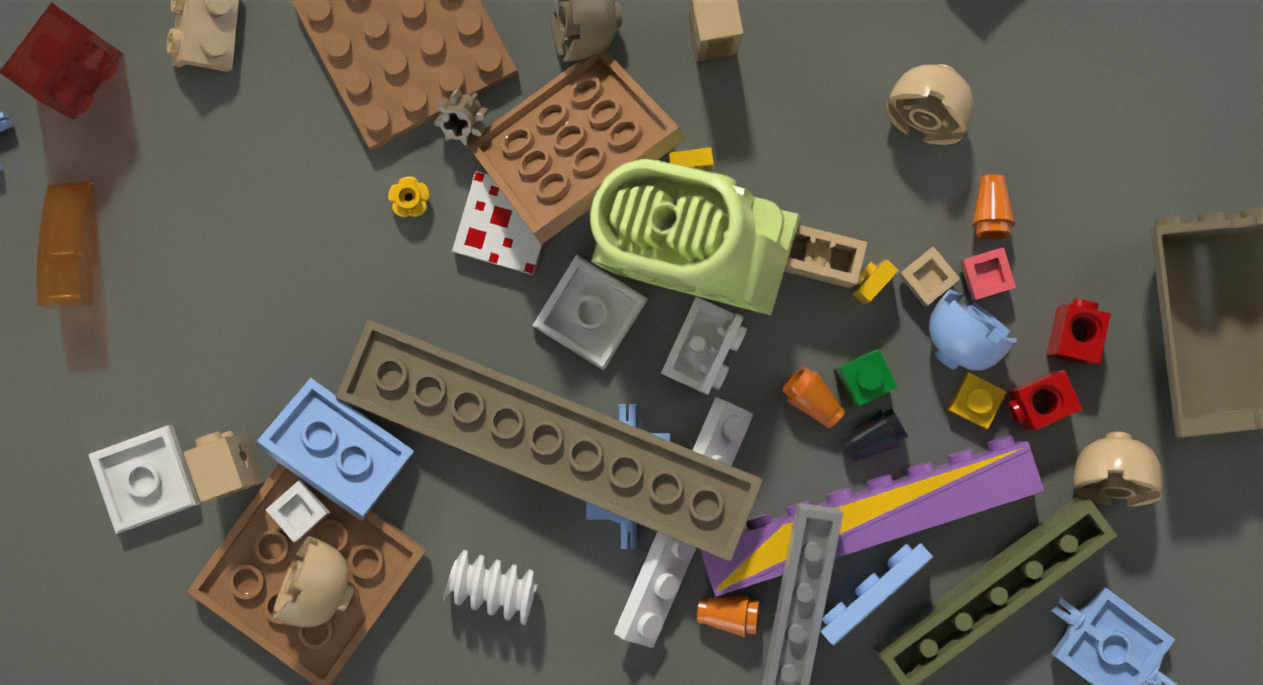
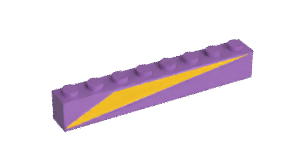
[700,436,1044,596]

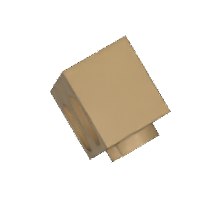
[688,0,743,62]

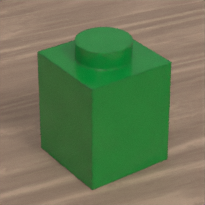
[834,349,898,406]

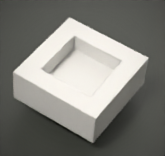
[266,480,330,542]

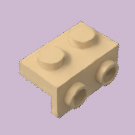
[167,0,239,72]

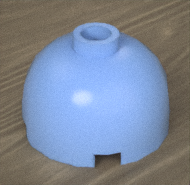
[928,289,1017,371]

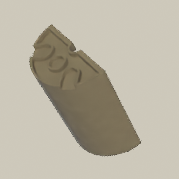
[1150,207,1263,437]

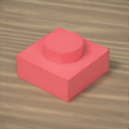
[960,247,1016,301]

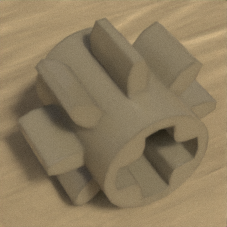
[434,88,489,145]

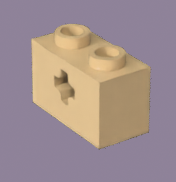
[784,224,868,288]
[183,431,265,502]

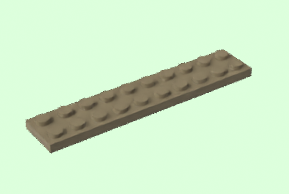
[336,319,764,562]

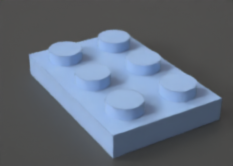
[256,378,414,521]
[821,543,933,646]

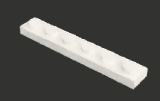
[614,397,754,648]

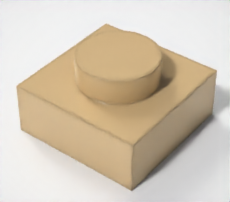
[898,246,960,307]

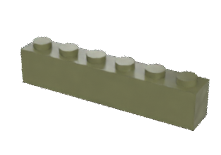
[872,497,1117,685]

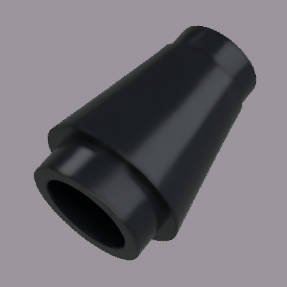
[842,408,908,462]

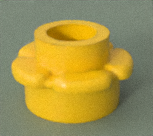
[388,177,430,218]

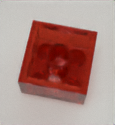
[0,2,123,120]

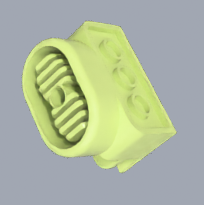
[590,159,800,315]

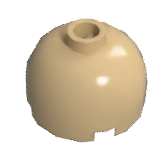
[885,64,974,145]
[1073,432,1164,506]
[273,536,354,628]

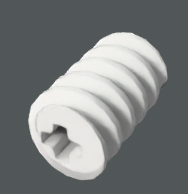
[443,550,538,625]

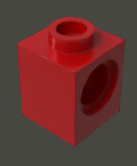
[1046,299,1111,365]
[1007,370,1083,430]

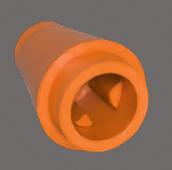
[972,174,1015,239]
[782,367,845,429]
[697,595,760,638]

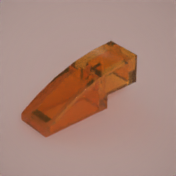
[37,182,97,309]

